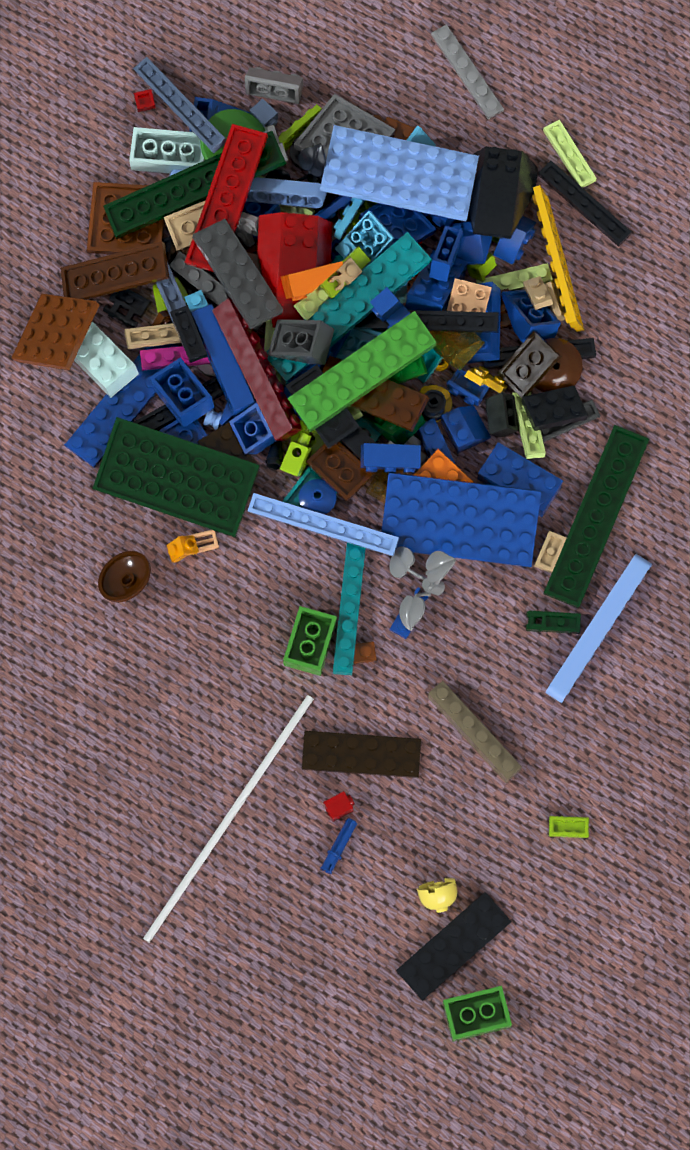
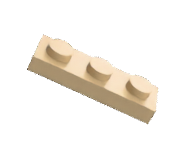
[124,323,181,349]

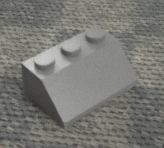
[245,67,304,104]

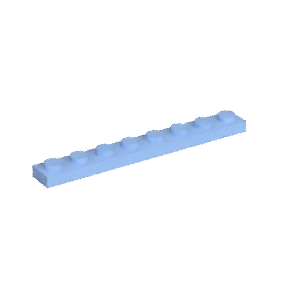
[248,493,399,556]

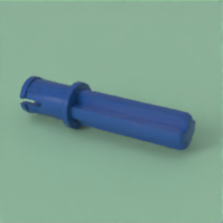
[320,818,357,874]

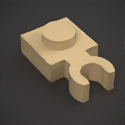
[328,257,362,291]

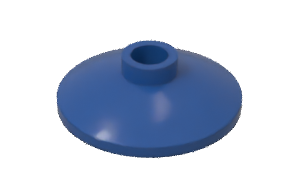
[299,479,337,515]

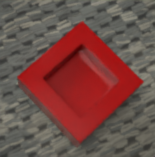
[134,89,156,112]

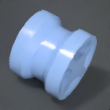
[204,409,223,430]

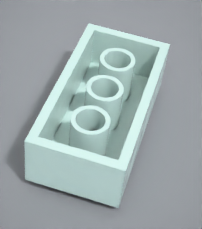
[129,127,205,173]
[74,322,139,398]

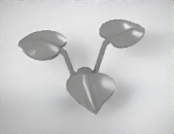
[389,547,456,631]

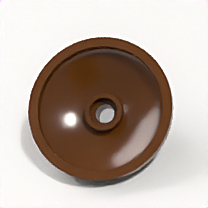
[535,338,583,392]
[98,551,151,603]

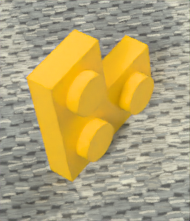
[465,366,508,393]

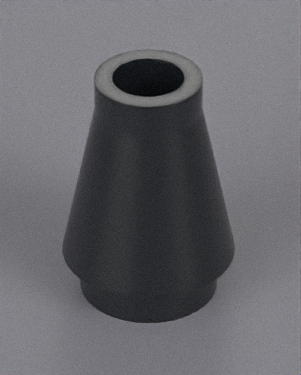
[265,441,283,470]

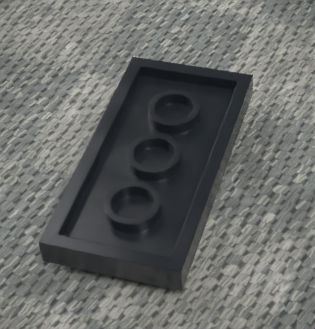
[285,365,360,449]

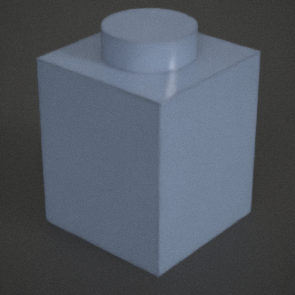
[249,99,278,127]

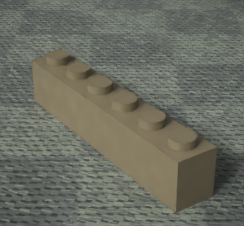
[428,681,522,783]

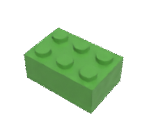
[283,606,337,676]
[442,986,512,1042]

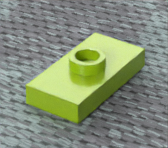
[549,816,589,838]

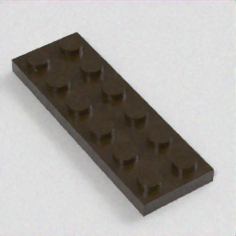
[302,731,421,778]

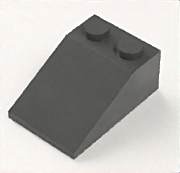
[268,319,334,365]

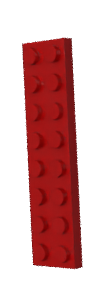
[185,124,268,272]

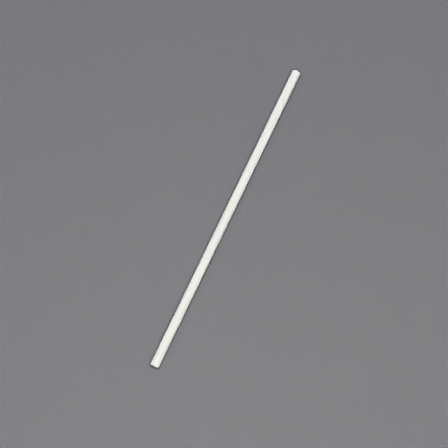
[143,695,314,943]

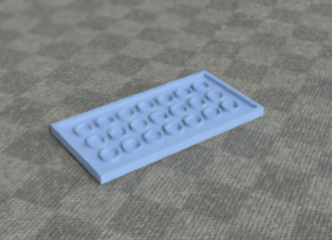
[320,125,479,222]

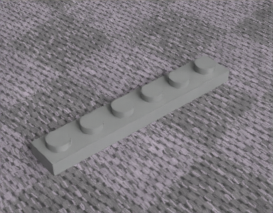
[431,24,504,120]

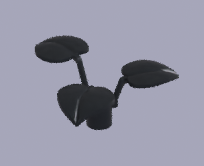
[265,143,338,221]

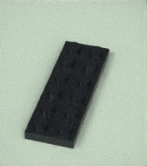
[396,892,512,1001]

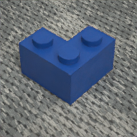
[493,216,537,265]
[370,287,411,329]

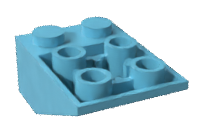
[335,210,394,270]

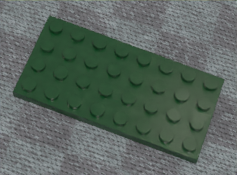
[92,417,260,538]

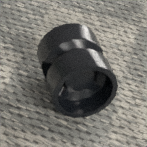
[422,390,446,421]

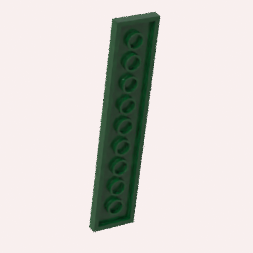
[103,131,286,239]
[543,425,649,609]

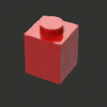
[323,791,355,822]

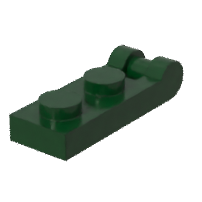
[526,611,581,634]

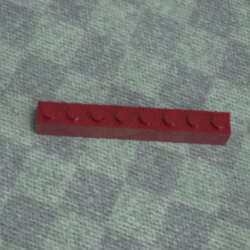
[212,298,302,441]

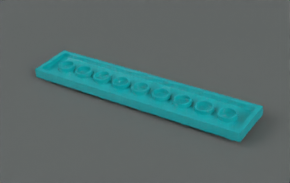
[266,232,432,383]

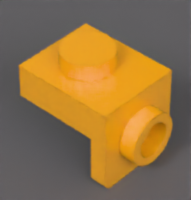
[167,535,199,563]

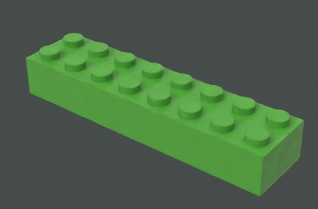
[288,311,437,433]

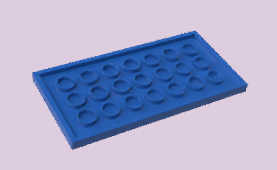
[382,472,541,567]

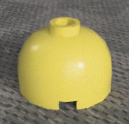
[417,878,457,913]

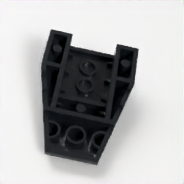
[469,146,538,239]

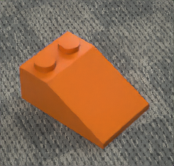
[281,261,343,301]

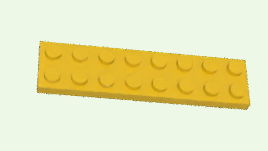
[532,185,584,332]

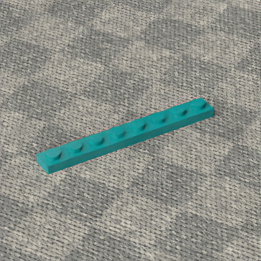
[333,543,366,676]

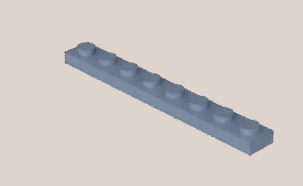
[133,57,226,154]

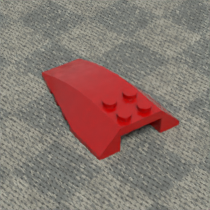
[257,212,332,328]

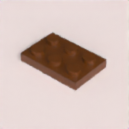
[306,442,374,502]

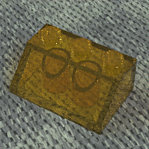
[429,310,485,371]

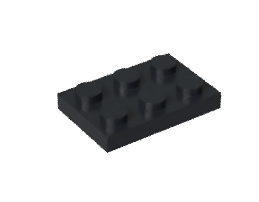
[521,385,588,431]

